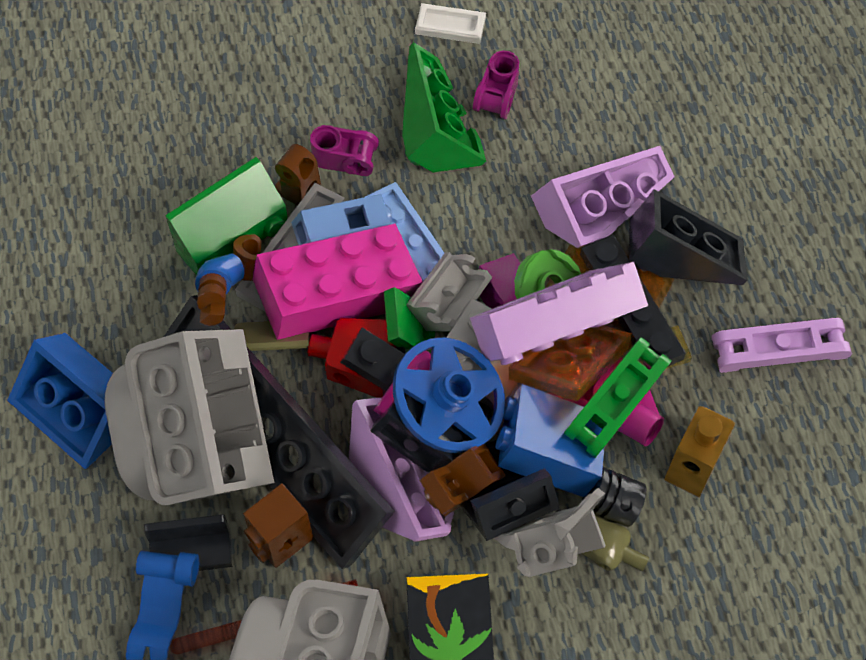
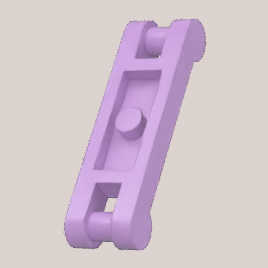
[712,318,852,373]

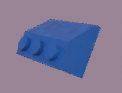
[7,333,113,469]

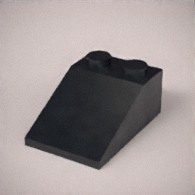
[629,189,748,285]

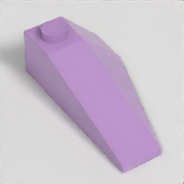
[531,146,674,248]

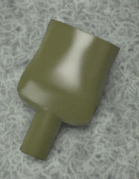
[581,515,650,572]

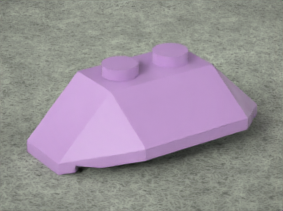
[349,398,454,541]

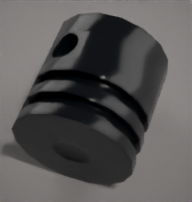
[582,467,647,527]

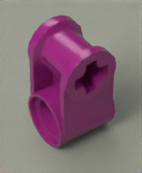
[472,50,520,119]
[310,125,379,176]

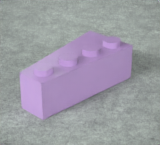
[470,262,648,365]

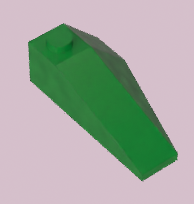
[402,42,486,173]

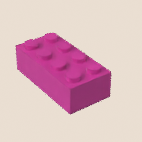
[253,223,423,340]

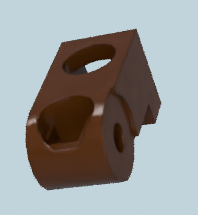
[275,144,321,206]

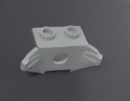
[494,488,606,577]

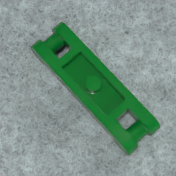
[564,337,672,458]

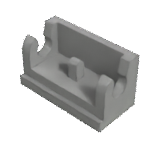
[406,252,492,331]

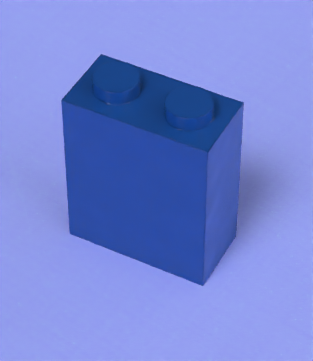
[496,384,604,497]

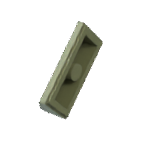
[234,321,310,351]

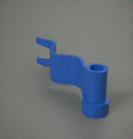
[126,550,199,660]

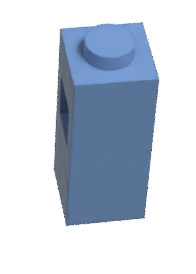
[291,194,392,245]

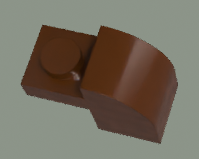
[419,443,506,517]

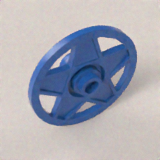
[393,338,505,453]

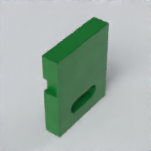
[384,287,435,353]

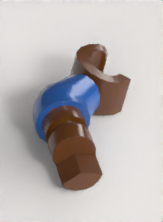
[195,234,261,326]

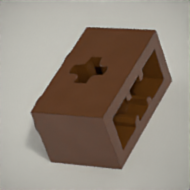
[243,483,313,568]

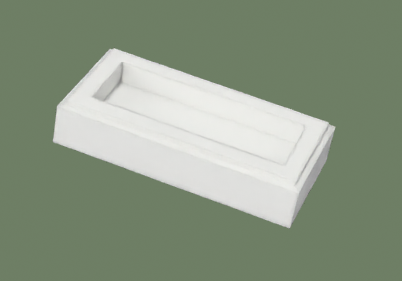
[415,3,486,44]

